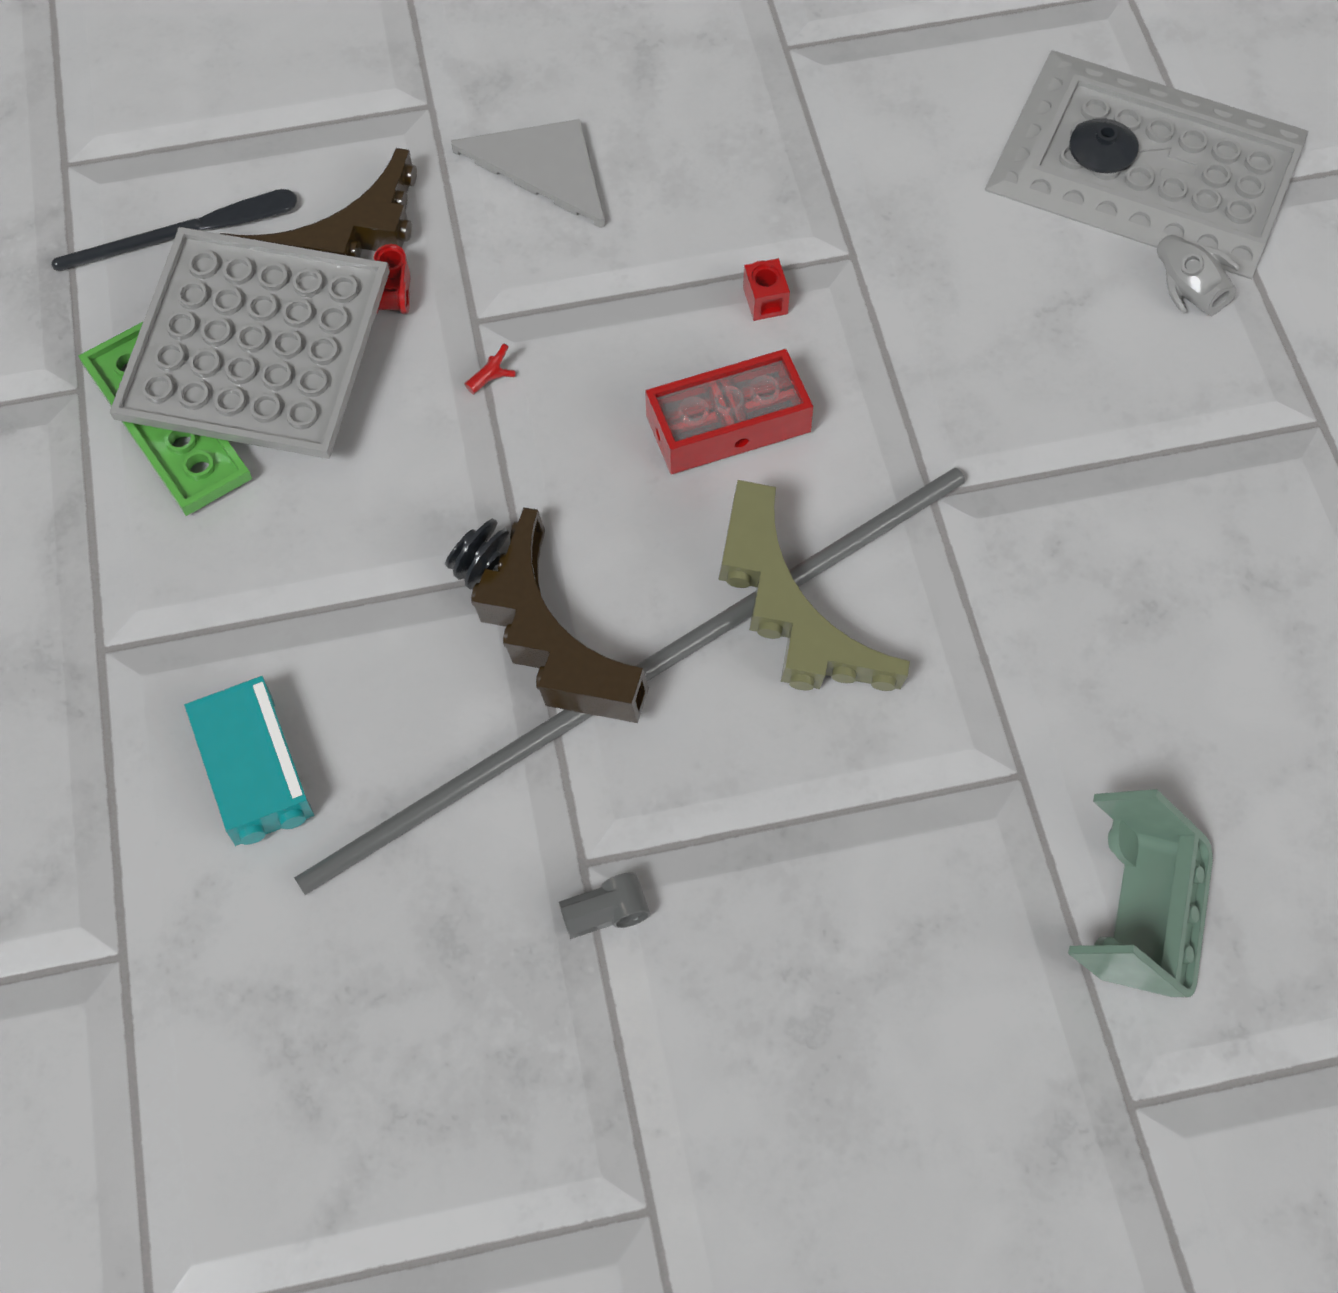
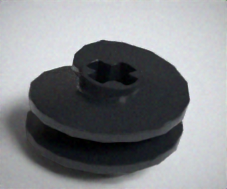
[445,518,509,590]

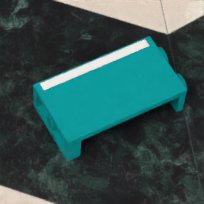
[184,675,314,846]

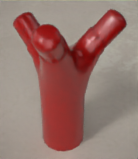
[464,343,516,394]

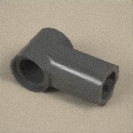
[559,872,650,939]

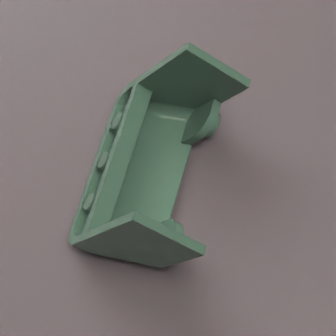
[1068,789,1213,997]

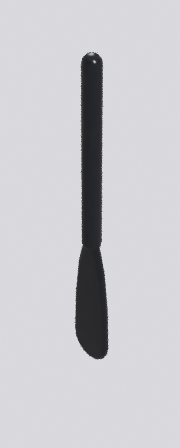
[51,189,297,271]

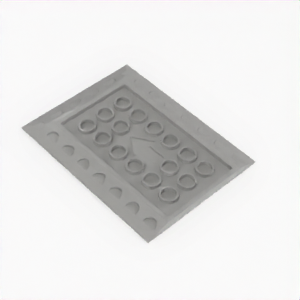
[984,50,1308,279]

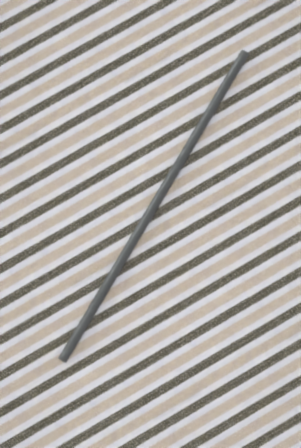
[294,468,965,895]

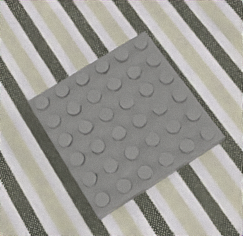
[110,227,390,459]

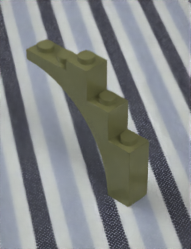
[718,480,910,691]

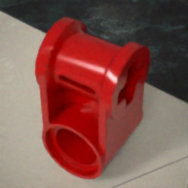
[374,244,411,314]

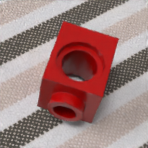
[743,258,790,321]

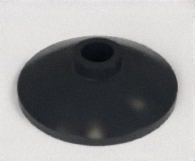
[1069,118,1139,173]

